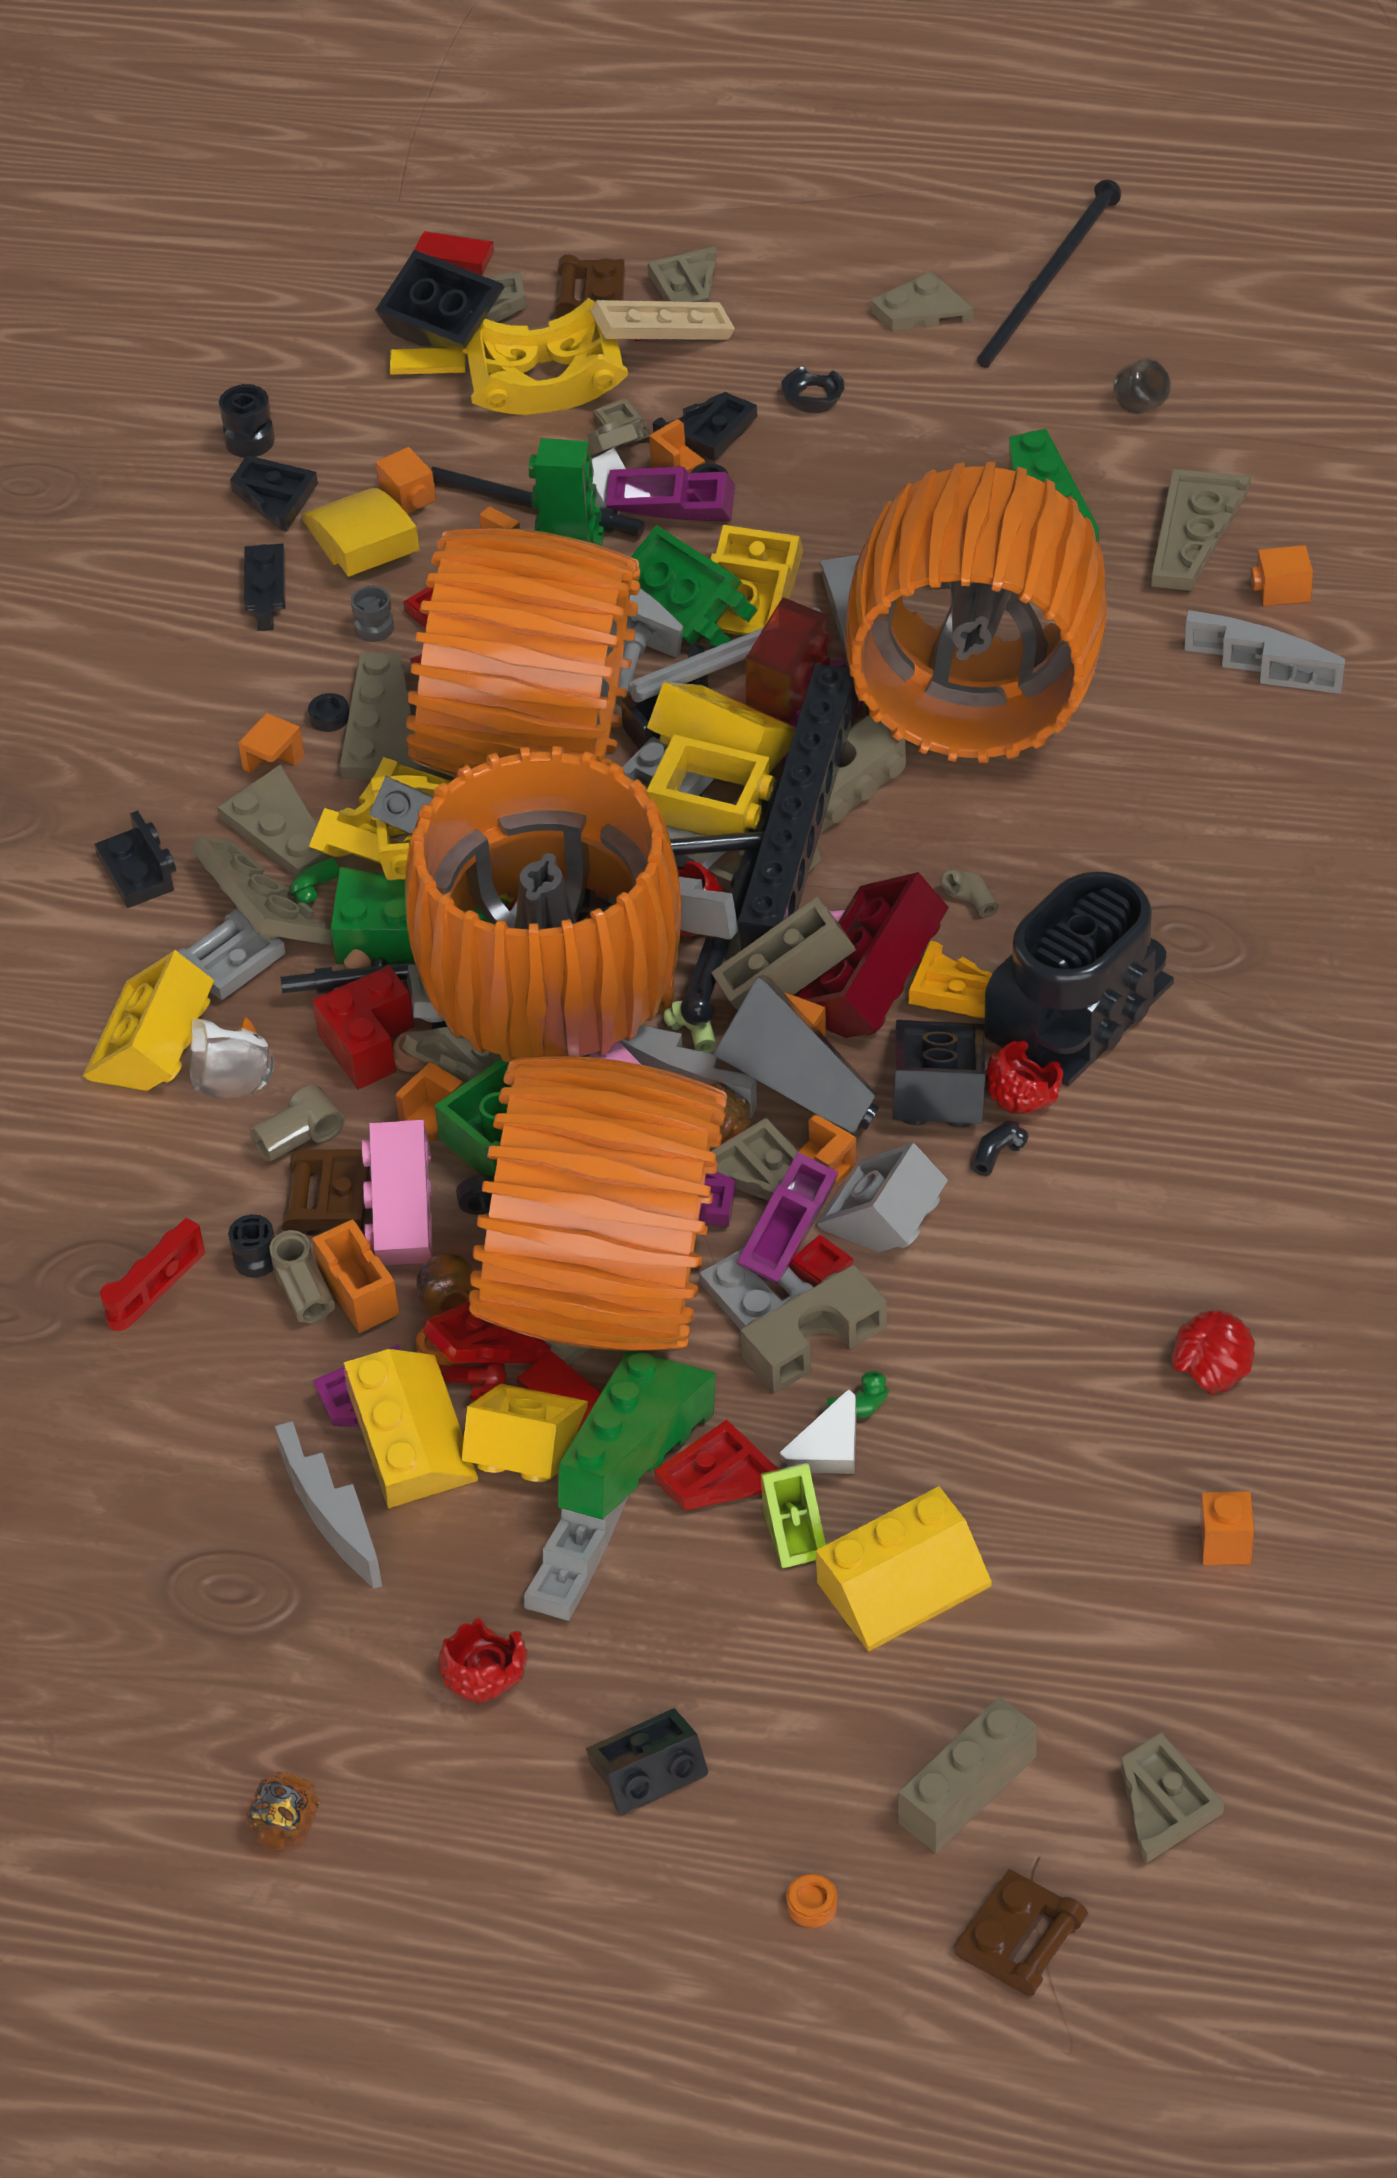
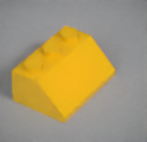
[647,682,796,773]
[83,950,215,1091]
[344,1349,478,1509]
[816,1486,992,1652]

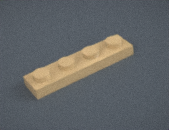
[590,300,735,340]

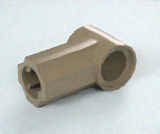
[249,1085,345,1162]
[269,1230,335,1325]

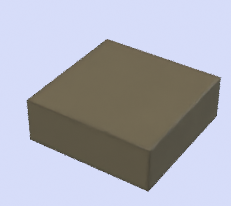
[593,398,644,427]

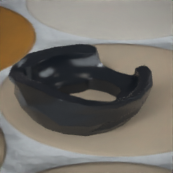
[781,367,845,413]

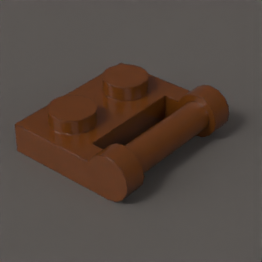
[555,254,625,318]
[282,1149,370,1234]
[955,1869,1088,1996]

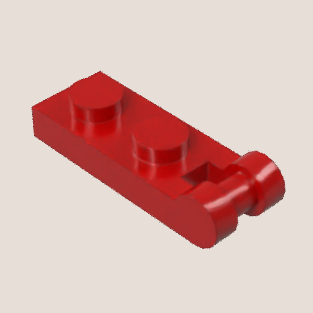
[100,1217,205,1331]

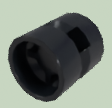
[219,384,275,458]

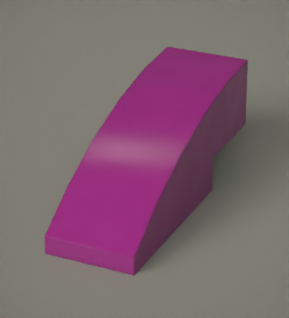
[606,467,735,521]
[737,1152,838,1284]

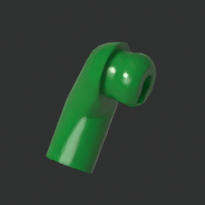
[827,1371,889,1419]

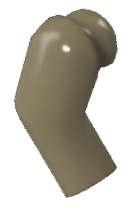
[941,869,999,918]

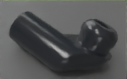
[971,1121,1029,1176]

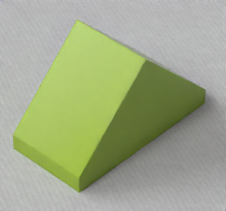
[761,1463,826,1568]

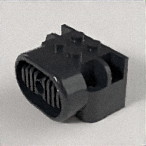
[985,871,1174,1087]

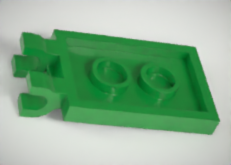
[631,525,758,648]

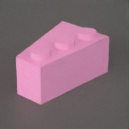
[362,1120,433,1266]

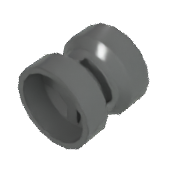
[351,585,394,642]

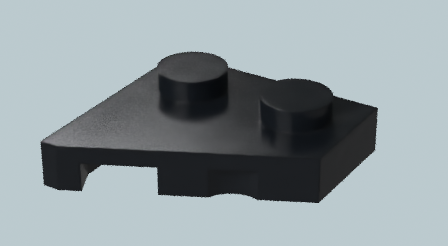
[653,392,757,460]
[230,455,318,531]

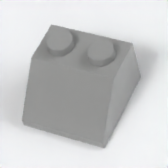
[816,1142,948,1252]

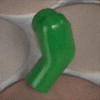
[289,857,339,905]

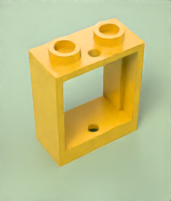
[647,734,775,836]

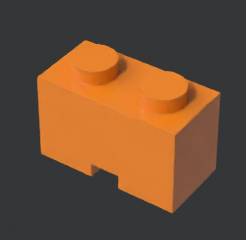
[312,1219,400,1333]

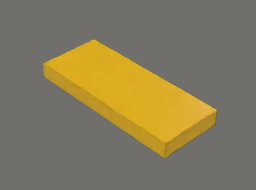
[390,348,467,375]

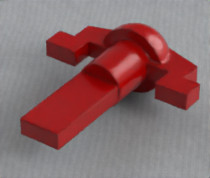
[439,1363,507,1401]

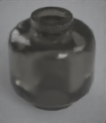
[1113,359,1171,414]

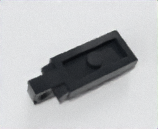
[244,543,286,631]

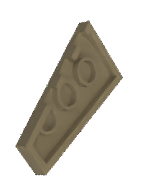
[191,835,333,945]

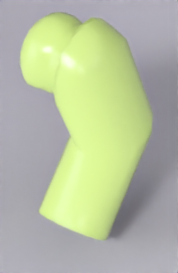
[663,1001,716,1053]

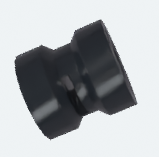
[228,1214,275,1278]

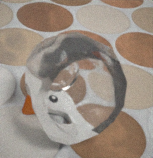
[190,1016,275,1099]

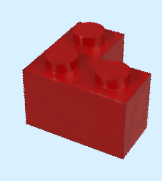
[312,965,414,1090]

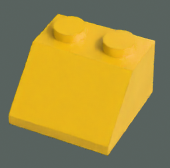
[462,1383,588,1482]

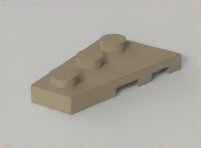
[218,764,332,877]

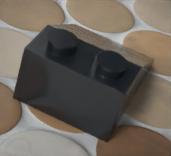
[375,250,505,349]
[893,1020,985,1127]

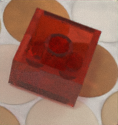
[745,597,831,723]

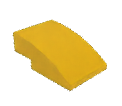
[301,488,420,577]
[710,525,804,636]

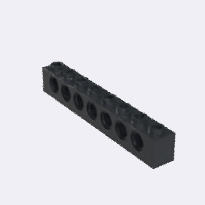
[738,664,858,951]

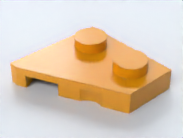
[908,941,993,1018]

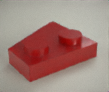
[423,1302,552,1363]
[654,1420,779,1511]

